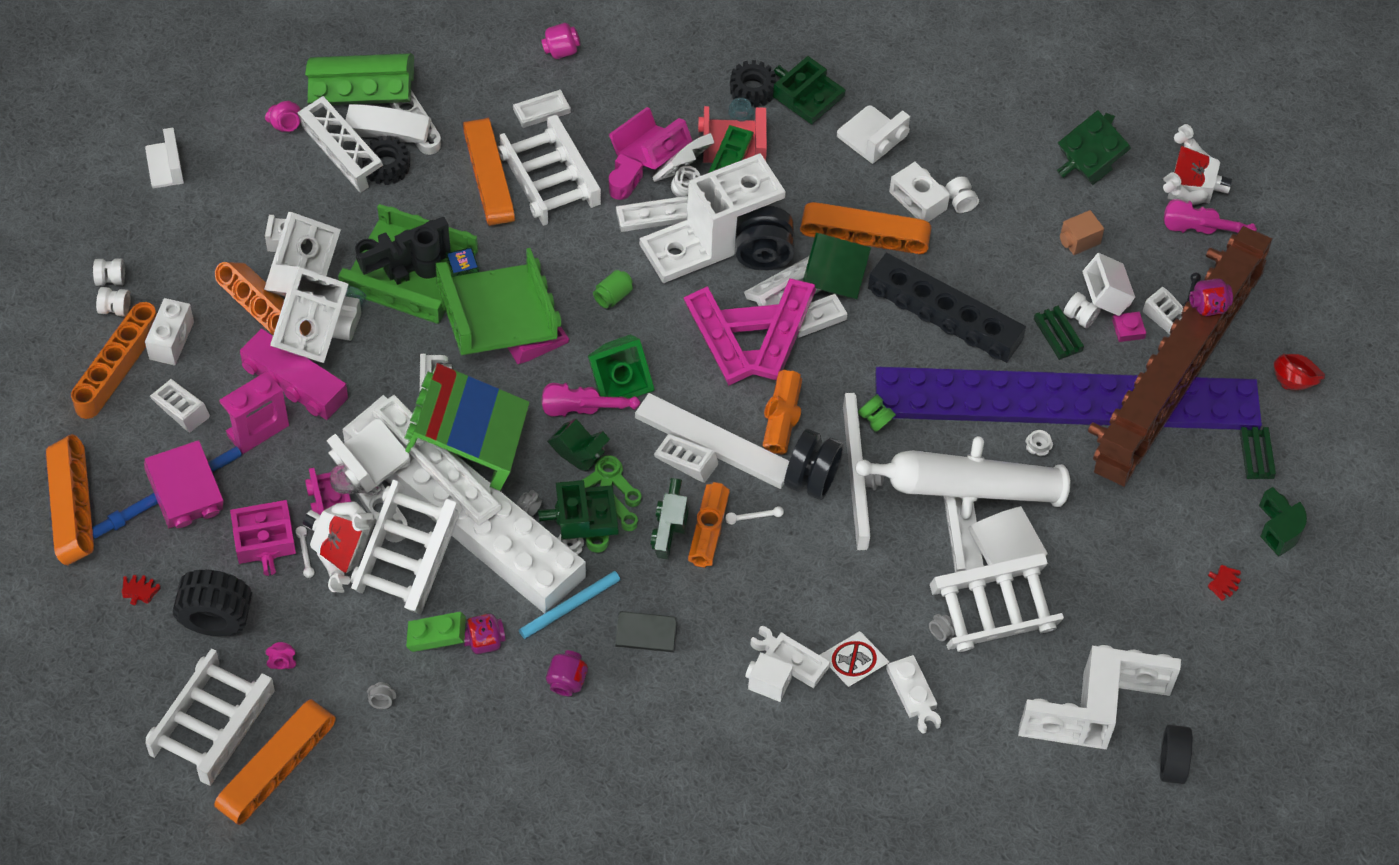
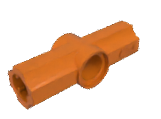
[762,370,802,455]
[688,482,730,568]

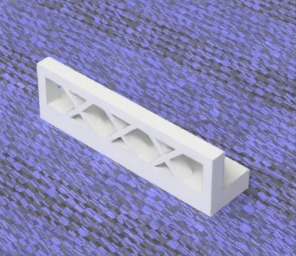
[297,96,383,193]
[744,256,821,306]
[944,496,984,573]

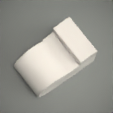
[332,296,361,341]

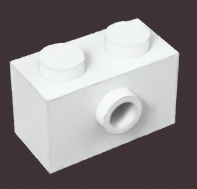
[1082,253,1135,316]

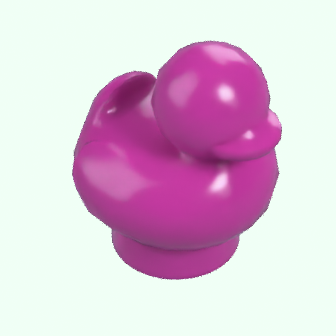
[265,101,301,132]

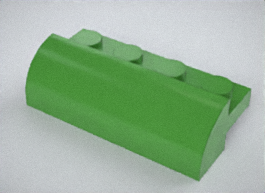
[305,53,414,105]

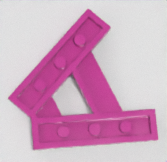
[683,278,816,386]

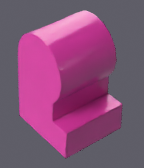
[609,154,643,200]

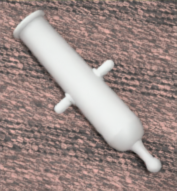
[855,436,1070,519]

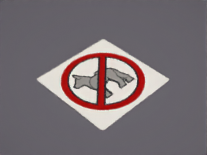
[820,631,889,687]

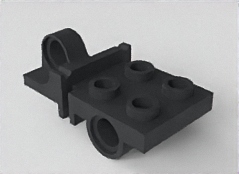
[355,216,451,285]

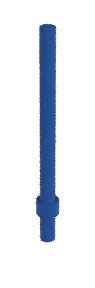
[92,446,242,539]

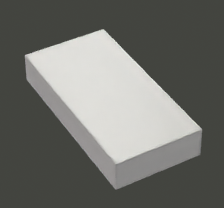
[513,90,571,128]

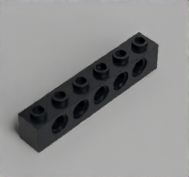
[868,252,1026,363]

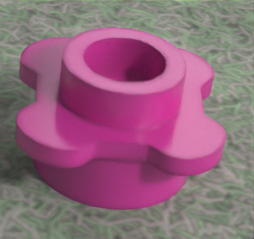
[266,642,296,669]

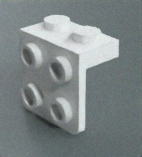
[837,106,910,164]
[326,419,410,493]

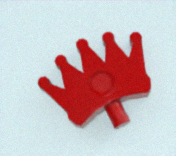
[1208,565,1241,601]
[122,575,161,605]

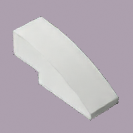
[345,104,431,143]

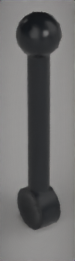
[1182,273,1201,308]

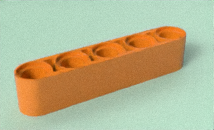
[463,118,515,226]
[800,202,932,254]
[215,262,311,336]
[71,302,157,419]
[46,434,94,566]
[214,699,336,825]

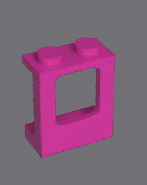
[219,371,289,454]

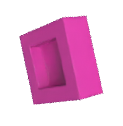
[1112,312,1146,342]

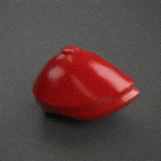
[1274,353,1325,390]

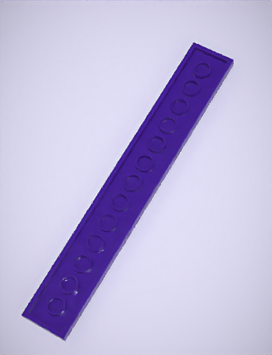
[875,367,1262,430]

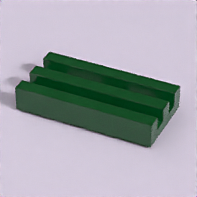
[1034,305,1084,360]
[1240,427,1276,479]

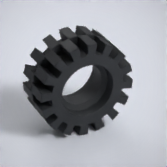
[730,60,776,108]
[362,136,410,185]

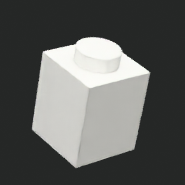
[745,652,793,702]

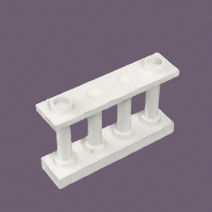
[497,114,601,226]
[351,480,462,615]
[930,553,1064,652]
[146,648,275,786]

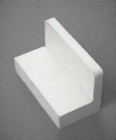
[145,128,184,188]

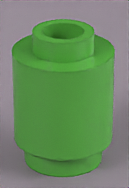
[593,270,633,308]

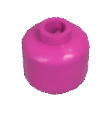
[541,23,581,59]

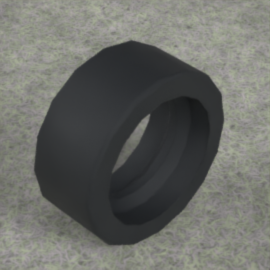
[1160,725,1193,784]

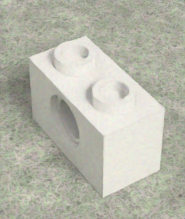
[889,162,950,222]
[145,298,194,365]

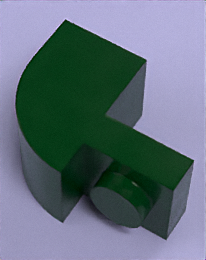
[547,419,610,471]
[1259,487,1307,557]

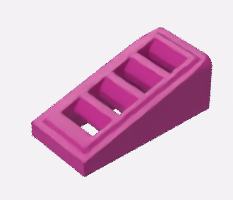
[507,327,569,364]

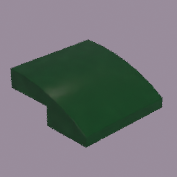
[803,232,871,299]

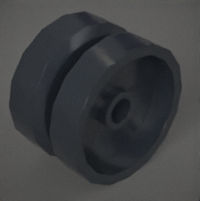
[735,206,794,271]
[784,429,844,500]

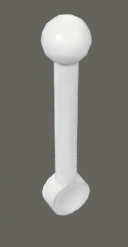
[725,506,784,524]
[296,526,315,578]

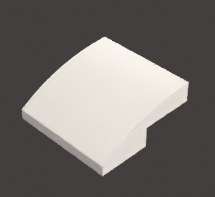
[652,133,715,182]
[968,506,1048,565]

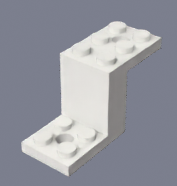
[639,153,785,283]
[264,212,348,363]
[1018,645,1181,750]

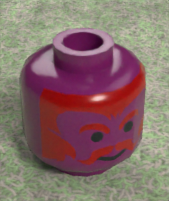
[1189,279,1233,316]
[464,613,505,654]
[546,650,588,697]

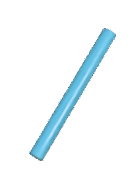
[519,571,620,639]

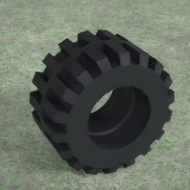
[172,569,253,636]

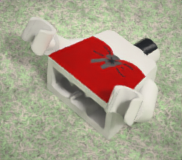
[1163,124,1232,205]
[303,502,376,593]

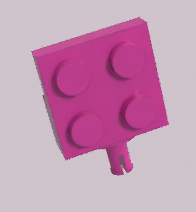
[230,500,296,576]

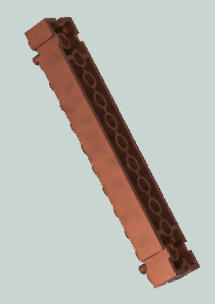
[1088,226,1273,487]

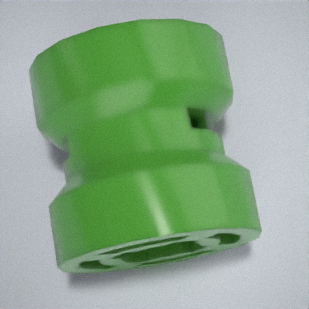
[858,394,896,432]

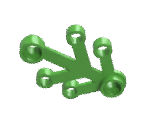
[583,455,641,553]

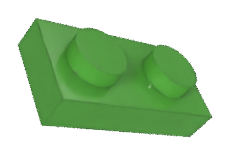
[406,612,466,652]

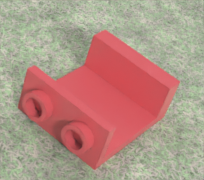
[698,106,767,163]

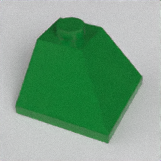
[588,334,655,398]

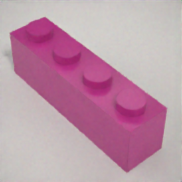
[240,328,348,420]

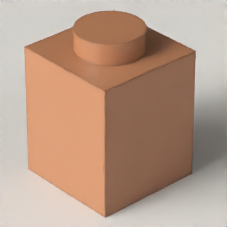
[1060,210,1104,255]

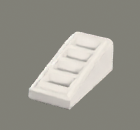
[1143,287,1183,334]
[150,379,210,433]
[654,434,718,483]

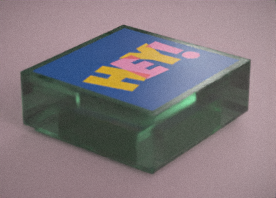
[446,247,479,277]

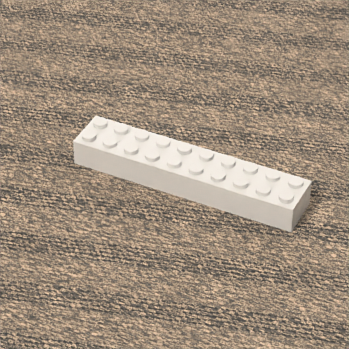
[343,395,586,614]

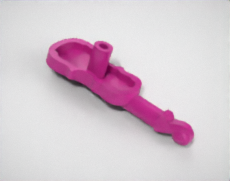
[1164,199,1257,234]
[542,383,640,417]

